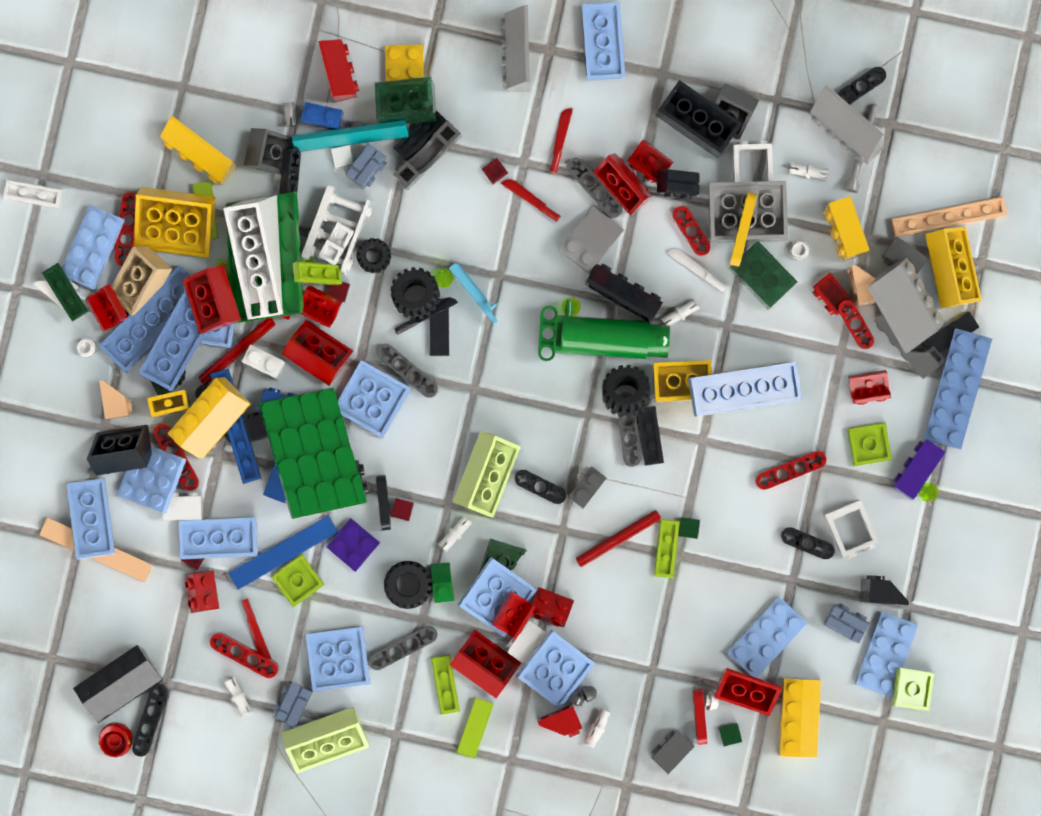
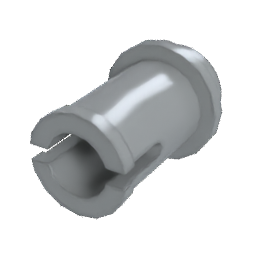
[281,102,297,126]

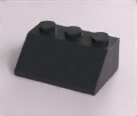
[86,424,152,476]

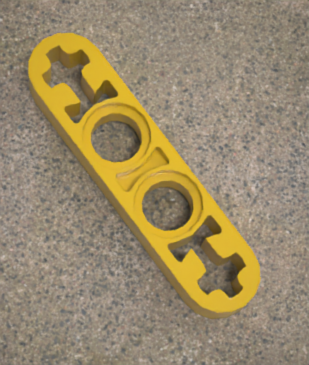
[730,192,757,266]

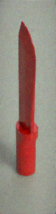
[549,108,573,174]
[501,179,561,222]
[241,598,272,662]

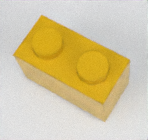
[147,390,191,418]

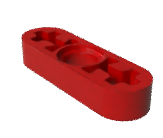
[673,206,710,256]
[837,298,874,349]
[692,688,708,745]

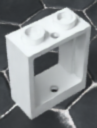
[732,141,773,182]
[823,500,879,560]

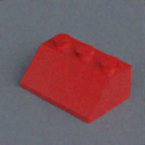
[318,39,359,103]
[593,153,652,216]
[183,265,241,334]
[281,320,353,386]
[449,629,521,698]
[715,668,782,716]
[537,704,583,738]

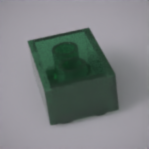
[375,77,437,124]
[729,241,798,310]

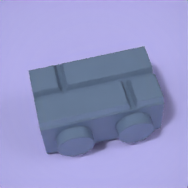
[345,143,387,189]
[823,603,869,643]
[273,681,313,727]

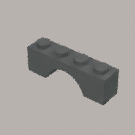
[393,120,462,190]
[874,314,946,379]

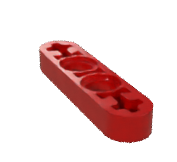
[115,192,136,266]
[154,424,200,491]
[755,451,827,490]
[210,632,279,678]

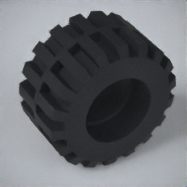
[390,267,440,319]
[602,365,651,418]
[384,561,433,609]

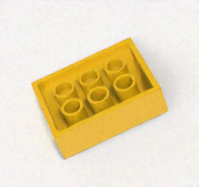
[134,187,216,258]

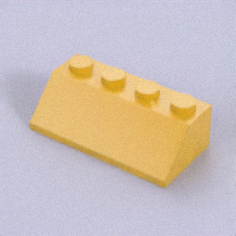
[160,116,237,185]
[925,227,982,309]
[167,377,251,459]
[778,678,821,757]

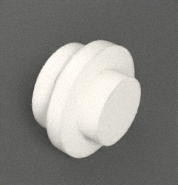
[790,241,809,260]
[76,338,95,357]
[704,691,719,711]

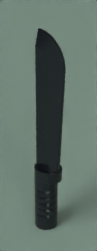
[394,297,458,335]

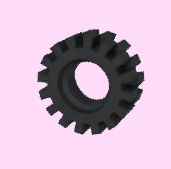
[356,238,391,274]

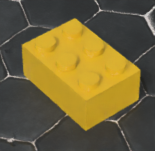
[823,196,870,262]
[653,360,712,403]

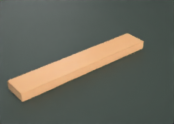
[890,196,1007,238]
[40,517,153,582]

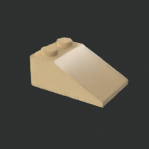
[111,246,172,316]

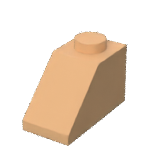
[99,381,133,420]

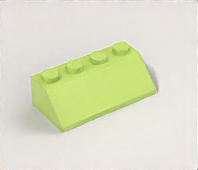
[453,431,521,518]
[281,707,369,773]

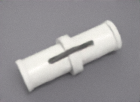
[789,162,829,181]
[661,299,699,326]
[438,516,472,552]
[224,677,252,717]
[584,708,612,749]

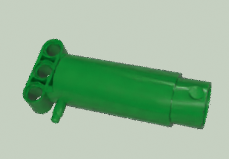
[538,300,670,361]

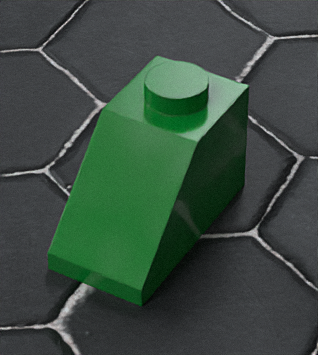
[431,563,454,603]

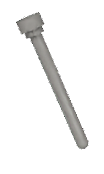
[843,104,878,193]

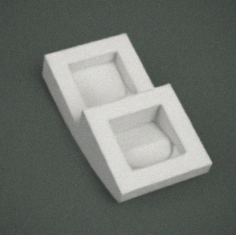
[318,222,355,266]

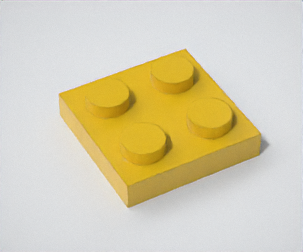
[385,45,424,84]

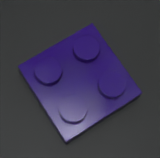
[326,518,380,572]

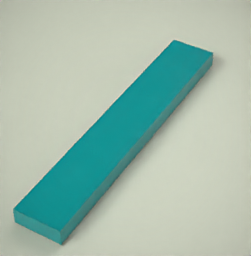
[292,120,409,152]

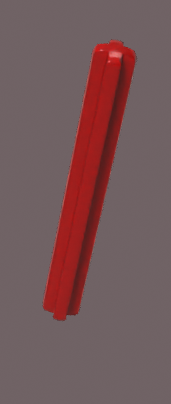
[198,318,276,385]
[576,510,661,567]

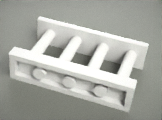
[301,185,373,274]

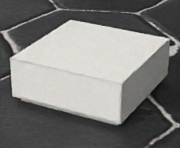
[331,145,353,168]

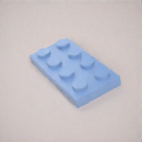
[582,2,625,81]
[62,204,125,290]
[66,478,115,560]
[179,517,258,559]
[727,596,807,678]
[855,612,918,697]

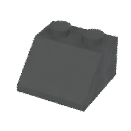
[715,83,759,140]
[244,128,293,174]

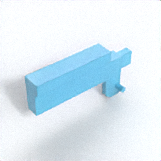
[449,263,498,325]

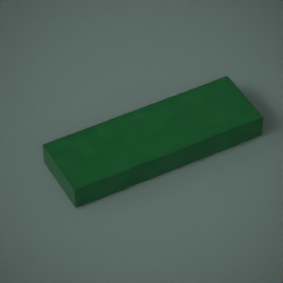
[42,263,89,322]

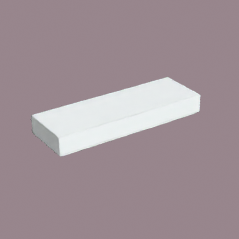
[2,179,63,209]

